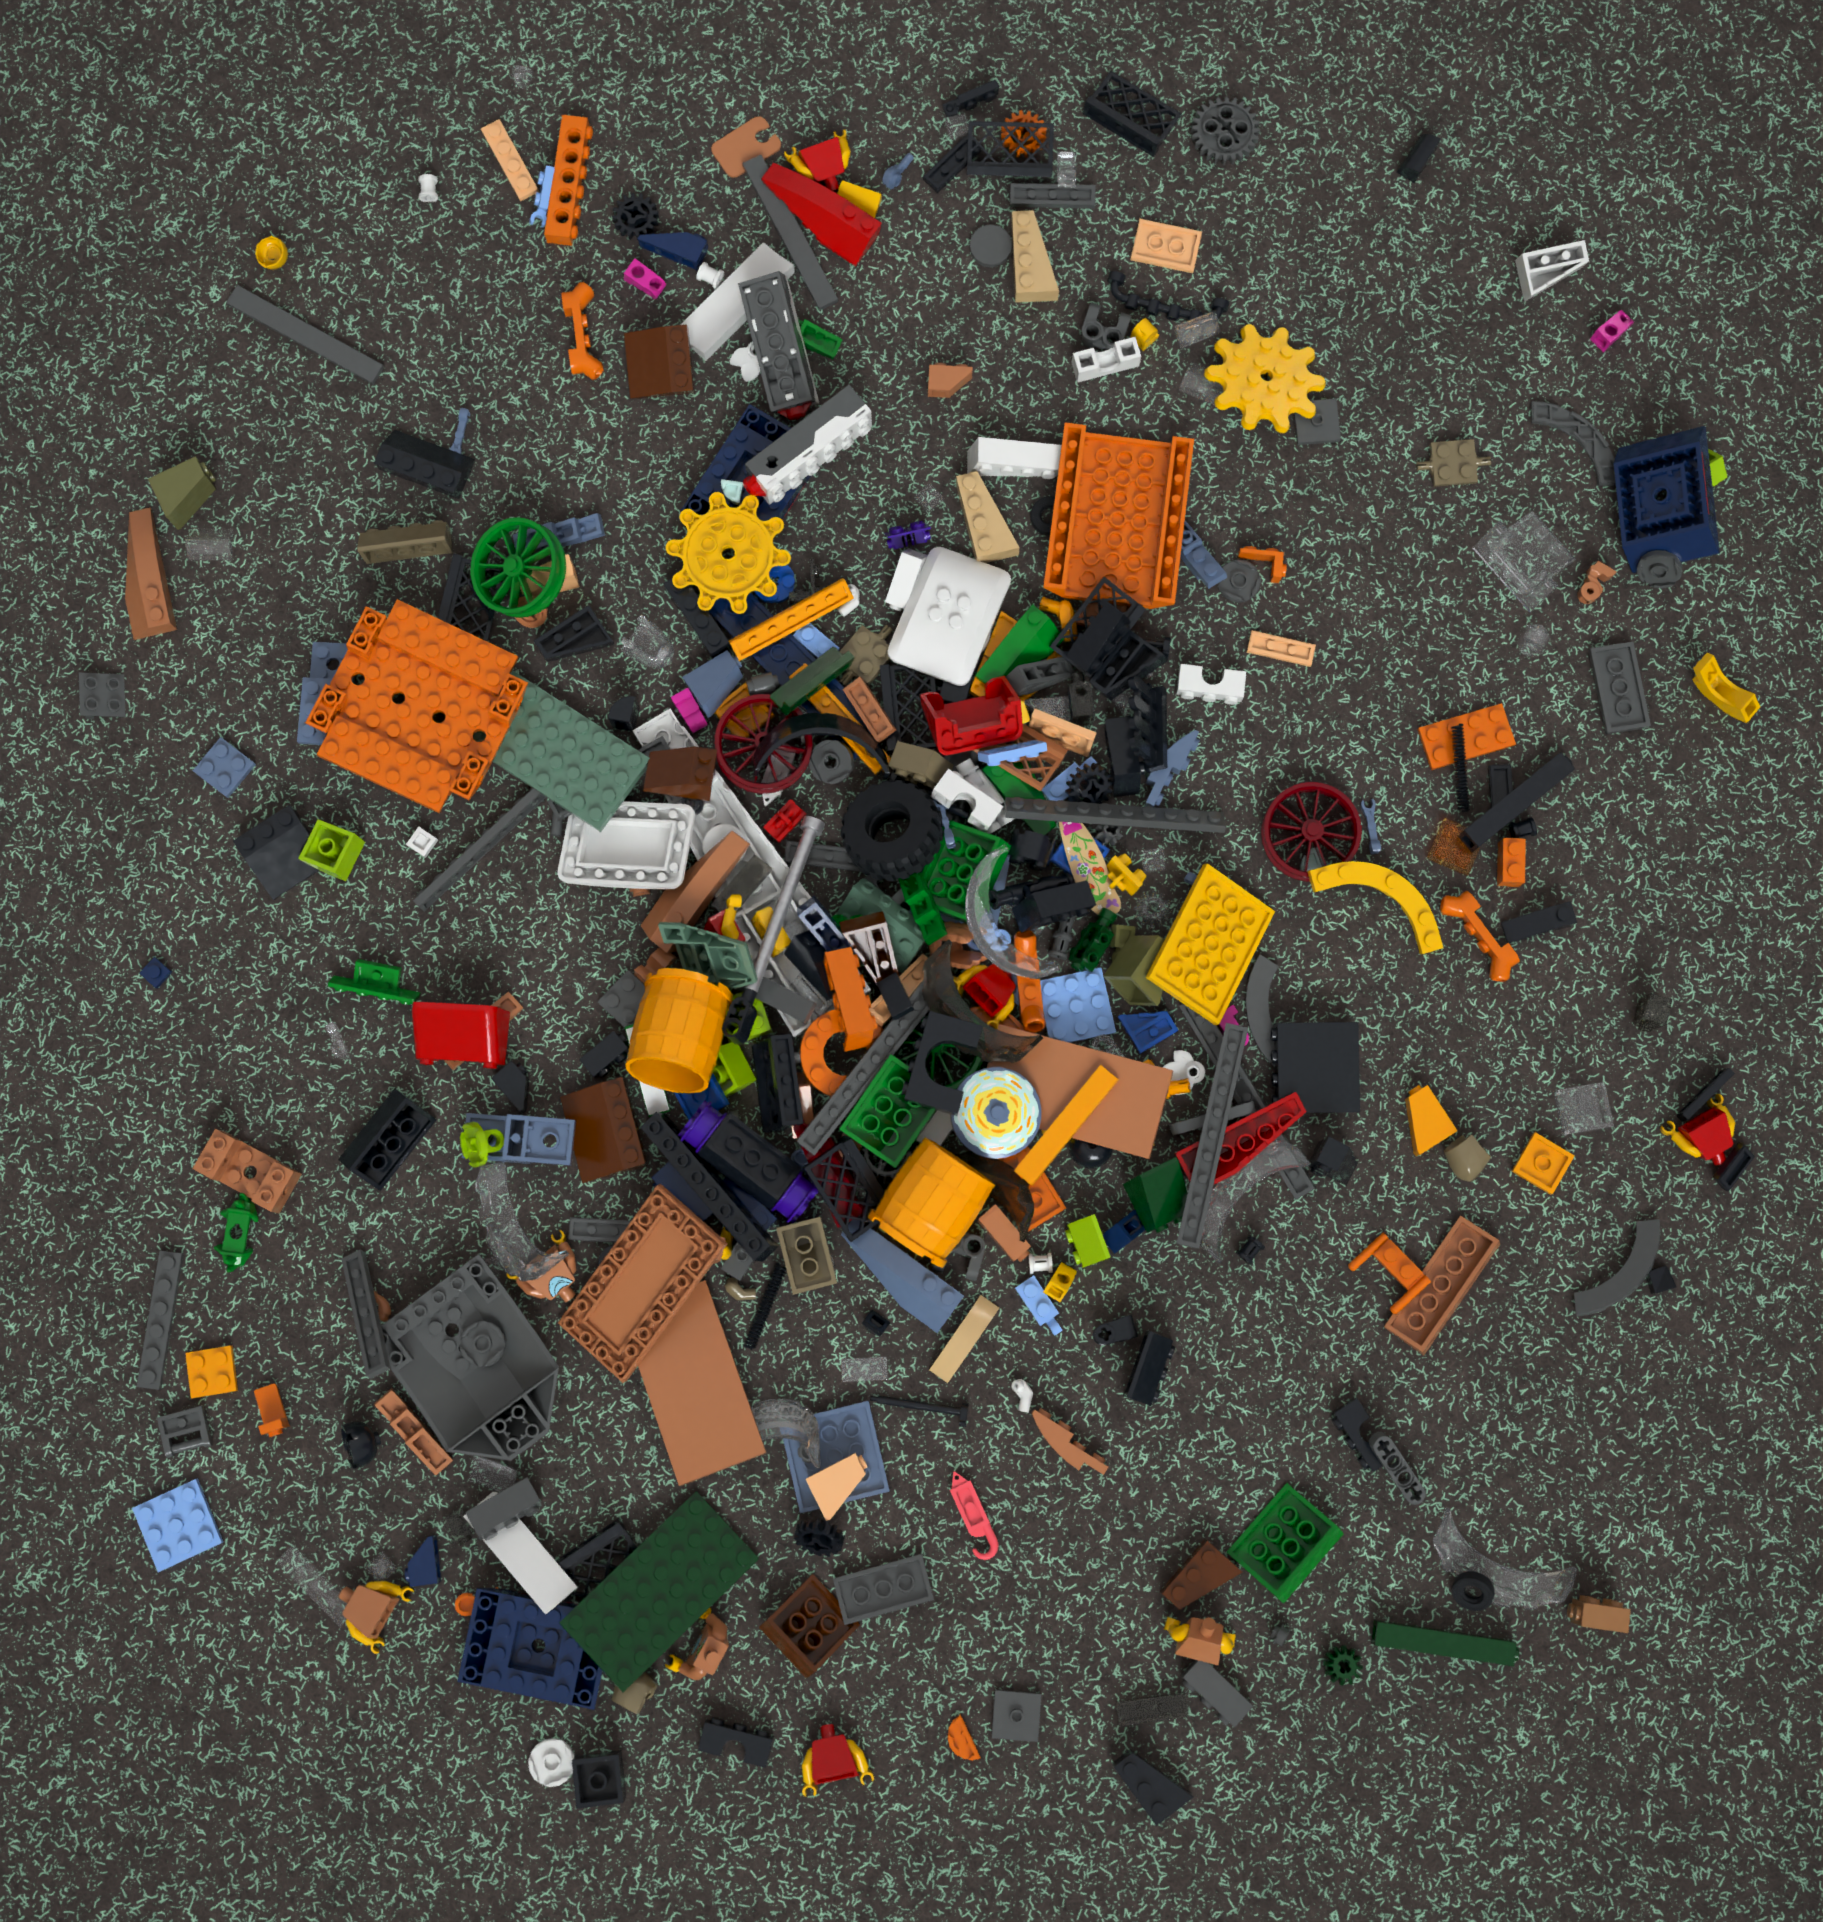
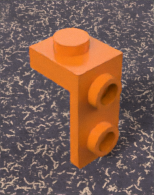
[1238,546,1287,583]
[254,1384,290,1438]

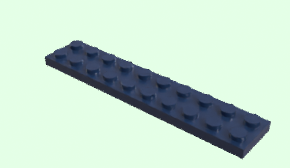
[708,592,872,761]

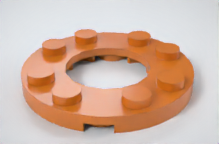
[799,1010,883,1097]

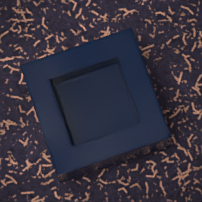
[139,957,172,988]

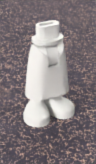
[956,758,1015,834]

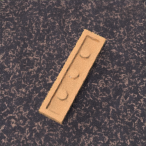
[481,119,539,201]
[869,954,935,1027]

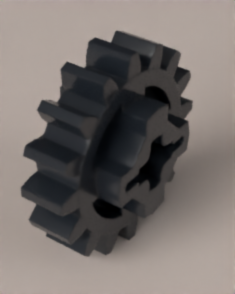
[612,193,659,240]
[1065,763,1113,804]
[794,1518,845,1557]

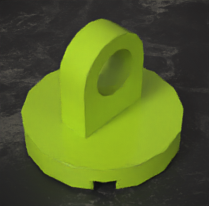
[460,1121,504,1167]

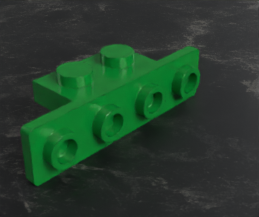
[328,959,420,1005]

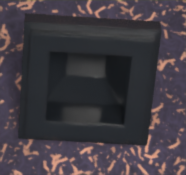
[862,1310,890,1336]

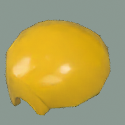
[255,236,288,270]

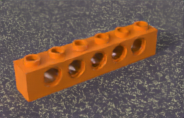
[544,115,593,246]

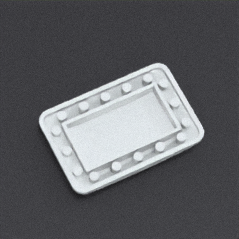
[888,547,1011,686]
[558,801,695,889]

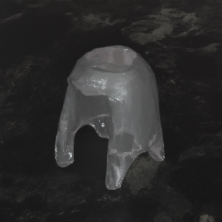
[621,615,675,669]

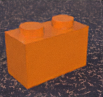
[1497,838,1526,887]

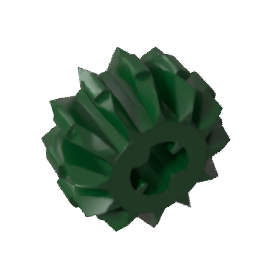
[1323,1645,1363,1686]

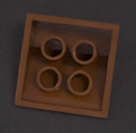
[624,324,695,399]
[759,1574,860,1678]

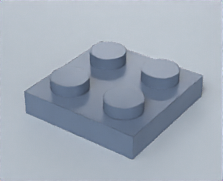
[193,737,256,798]

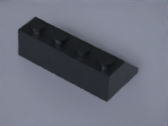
[374,430,475,499]
[338,1088,437,1191]

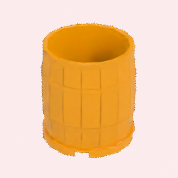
[626,968,733,1094]
[868,1137,995,1268]

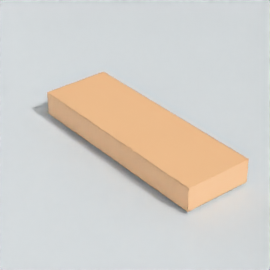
[1247,630,1316,667]

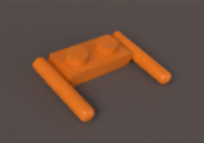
[1348,1232,1431,1314]

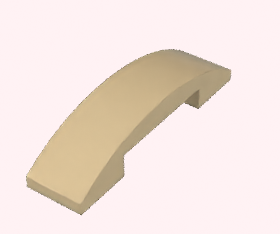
[929,1295,999,1383]

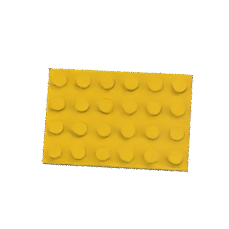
[1145,863,1275,1025]

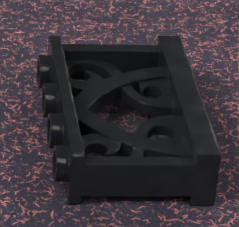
[752,1034,804,1133]

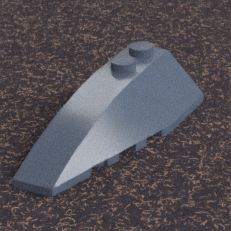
[841,1219,964,1333]

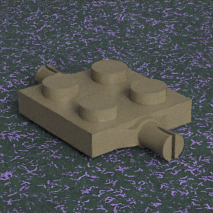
[1416,439,1491,487]
[839,625,893,687]

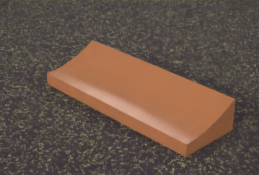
[1384,1216,1500,1356]

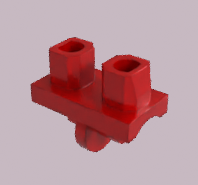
[763,799,807,843]

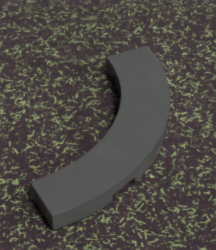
[1531,401,1616,486]
[1245,954,1279,1068]
[1574,1219,1661,1317]

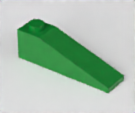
[975,604,1064,685]
[982,761,1057,835]

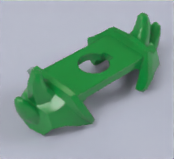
[214,1193,259,1272]

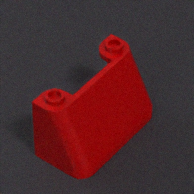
[920,675,1023,755]
[412,1002,510,1069]

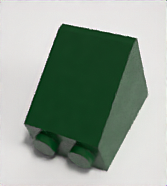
[1122,1157,1188,1233]

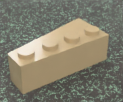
[1011,210,1059,302]
[956,471,1020,563]

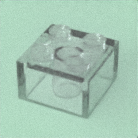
[1554,1082,1614,1136]

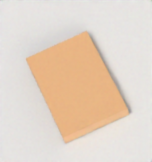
[1131,219,1202,273]
[1029,708,1096,757]

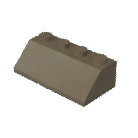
[357,520,453,564]

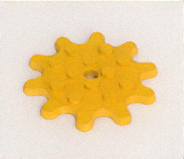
[1204,324,1326,433]
[666,492,791,614]

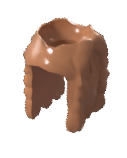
[929,921,989,969]

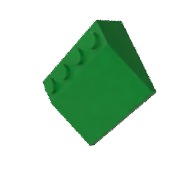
[922,820,1011,927]
[839,1054,937,1169]
[1227,1483,1344,1604]

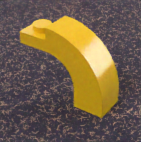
[1693,653,1760,723]

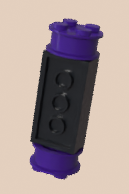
[678,1101,818,1223]

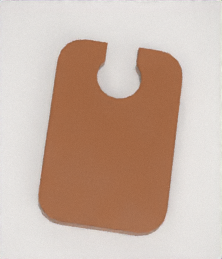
[711,117,781,178]

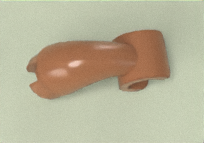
[374,1290,391,1322]

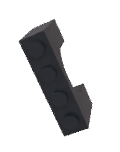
[901,1011,983,1116]

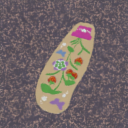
[1059,822,1121,914]

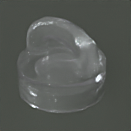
[511,65,533,89]

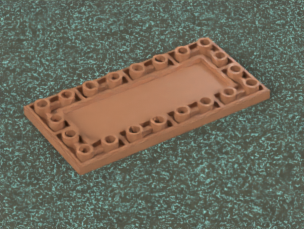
[987,1024,1173,1159]
[558,1184,728,1383]
[638,1280,767,1486]

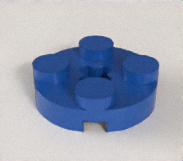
[754,565,795,603]

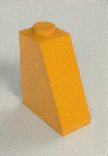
[1405,1085,1457,1156]

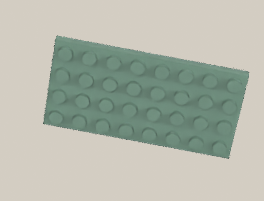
[473,670,650,832]

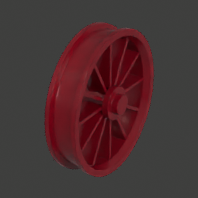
[715,694,812,794]
[1261,782,1362,882]

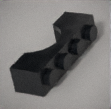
[663,578,731,659]

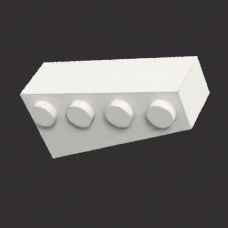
[967,437,1062,479]

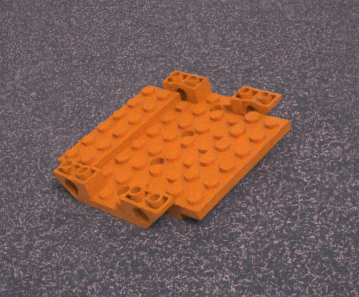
[305,599,528,813]

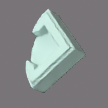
[721,479,743,506]
[1300,848,1322,872]

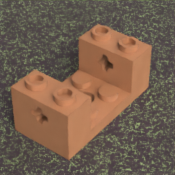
[192,1129,302,1214]

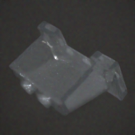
[1472,511,1576,613]

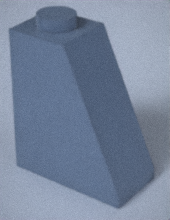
[682,650,743,718]

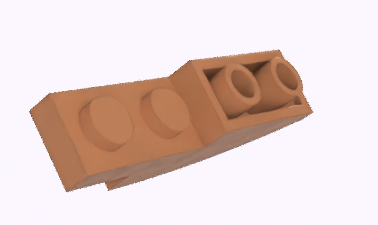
[1031,1408,1108,1475]

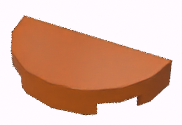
[947,1714,981,1760]

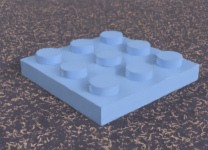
[1040,968,1116,1043]
[132,1479,223,1572]

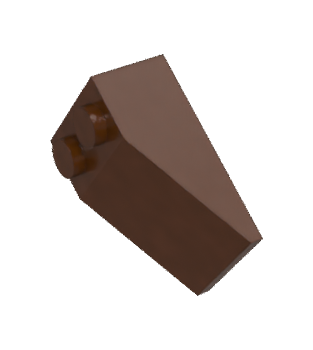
[643,746,717,801]

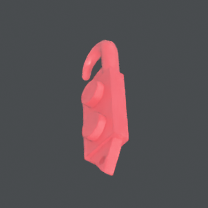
[950,1471,999,1560]

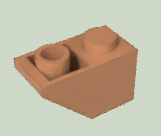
[928,363,973,398]

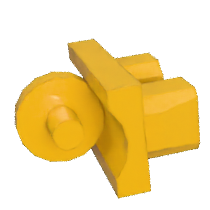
[1106,853,1146,896]

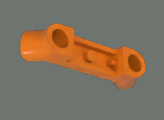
[561,282,603,380]
[1440,891,1520,982]
[1013,930,1046,1033]

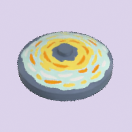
[950,1067,1042,1159]

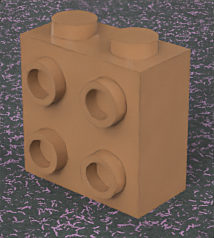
[1567,1595,1631,1633]

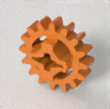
[1001,110,1047,158]

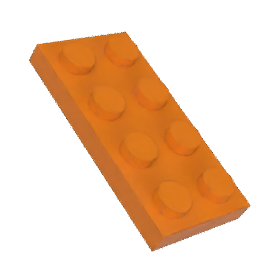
[1417,703,1516,770]

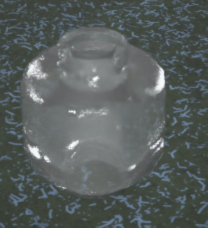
[1517,624,1550,657]

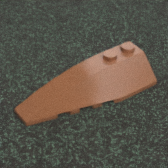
[125,507,177,640]
[641,831,750,953]

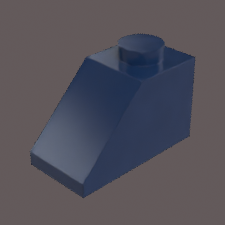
[1102,1209,1145,1254]
[405,1535,442,1587]

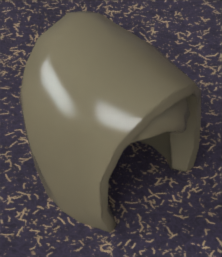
[1444,1135,1491,1182]
[611,1672,658,1714]

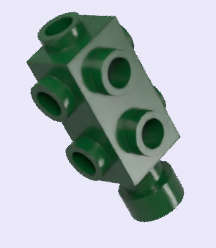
[1068,907,1117,972]

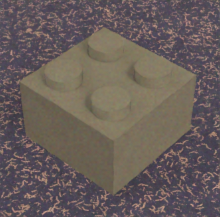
[888,741,954,790]

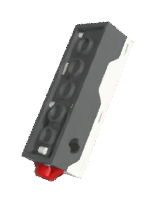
[738,271,819,420]
[743,385,872,505]

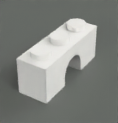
[1071,337,1141,383]
[1176,664,1246,705]
[931,769,1004,833]

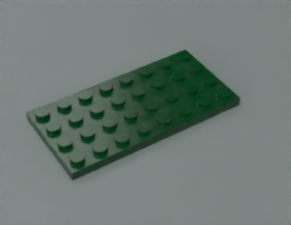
[559,1491,759,1693]

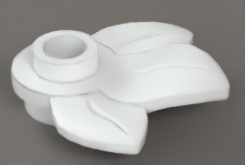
[730,342,761,382]
[1162,1050,1205,1095]

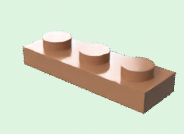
[843,676,897,743]

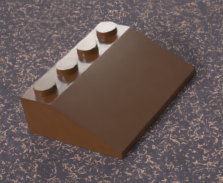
[560,1077,648,1184]

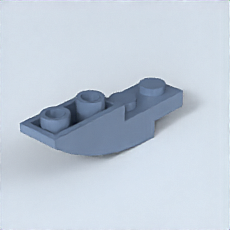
[1180,521,1227,589]
[1144,730,1200,807]

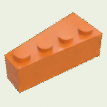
[823,947,877,1052]

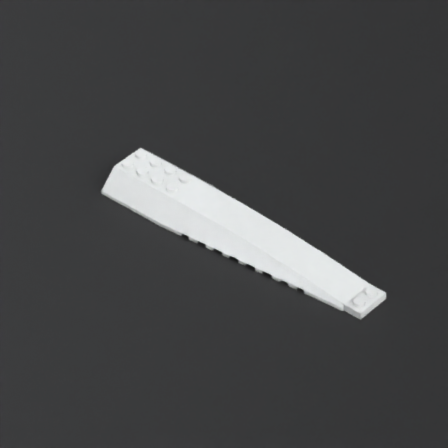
[633,709,871,1037]

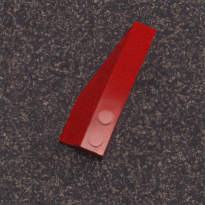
[761,163,882,267]
[1174,1092,1307,1185]

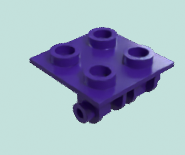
[885,521,931,550]

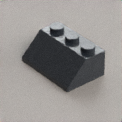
[1124,1331,1175,1406]

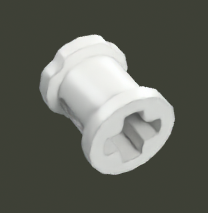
[418,174,438,202]
[696,262,724,289]
[1028,1253,1053,1274]

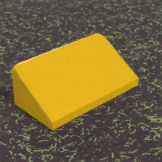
[837,180,881,218]
[751,906,791,958]

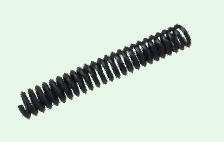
[1451,723,1470,812]
[743,1263,787,1351]

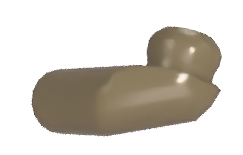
[725,1277,756,1300]

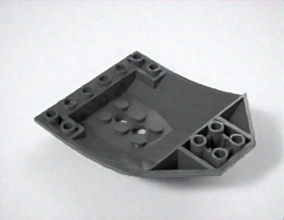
[382,1254,559,1461]

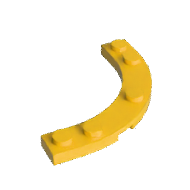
[1308,861,1443,954]

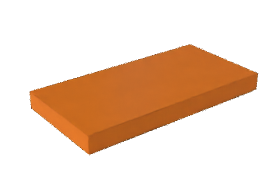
[981,1146,1066,1232]

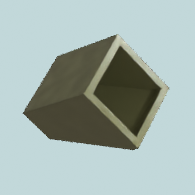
[148,456,216,530]
[1103,935,1165,1006]

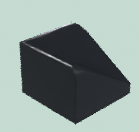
[1646,1266,1676,1294]

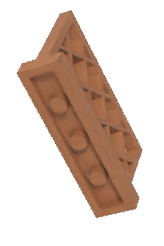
[972,724,1068,791]

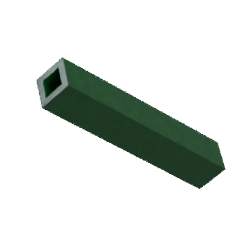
[1371,1620,1519,1667]

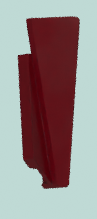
[793,1120,863,1228]

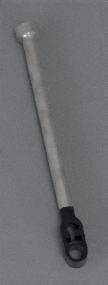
[722,816,825,1045]

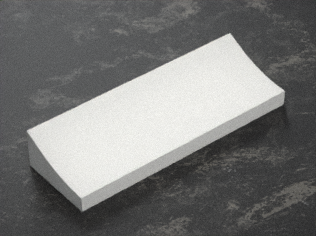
[681,242,795,361]

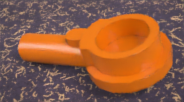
[455,1587,499,1616]

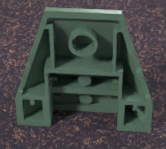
[658,922,758,989]

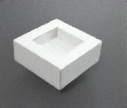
[406,827,438,858]

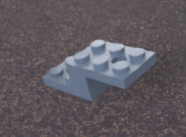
[297,642,355,745]
[462,1113,576,1166]

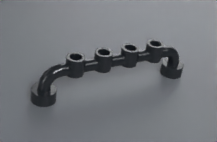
[1107,271,1230,327]

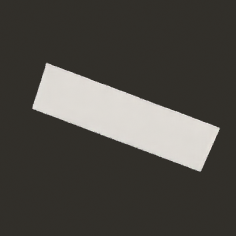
[463,1492,577,1615]

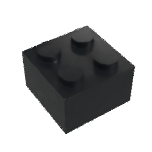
[572,1750,626,1809]

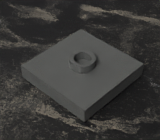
[1294,398,1341,445]
[991,1689,1041,1742]

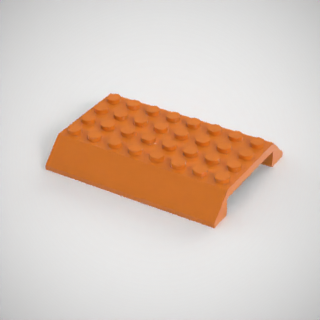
[1043,423,1194,609]

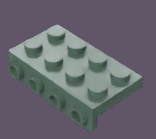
[836,878,925,973]

